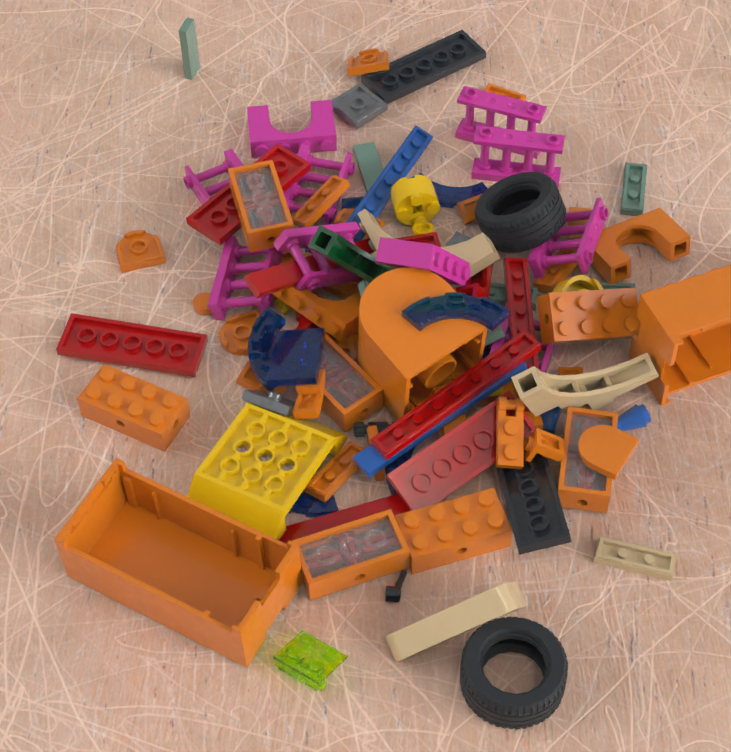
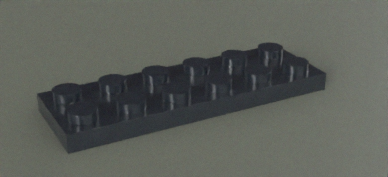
[361,30,486,104]
[497,450,571,555]

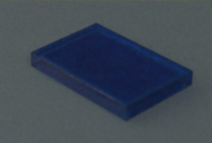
[267,328,325,386]

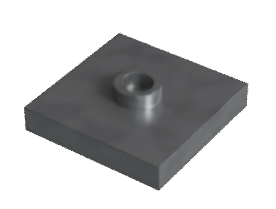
[332,83,388,129]
[242,389,295,415]

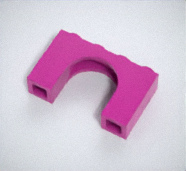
[247,100,337,158]
[375,237,471,286]

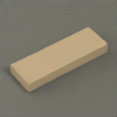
[593,536,677,581]

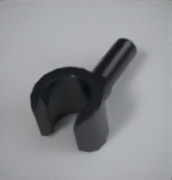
[385,570,407,603]

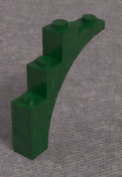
[308,225,394,283]

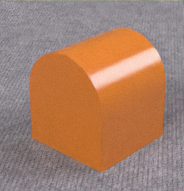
[358,268,488,420]

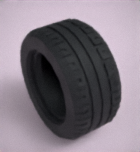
[475,172,566,253]
[460,616,568,729]

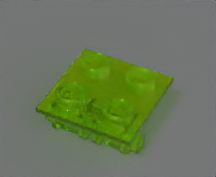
[273,630,348,692]

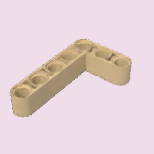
[385,581,527,662]

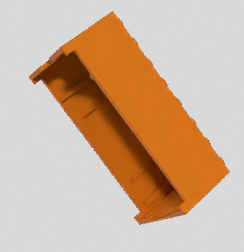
[628,264,731,406]
[54,458,303,668]

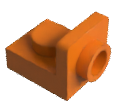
[524,428,565,462]

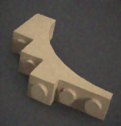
[357,209,500,288]
[511,353,659,417]

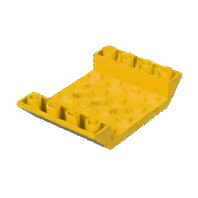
[187,402,348,540]

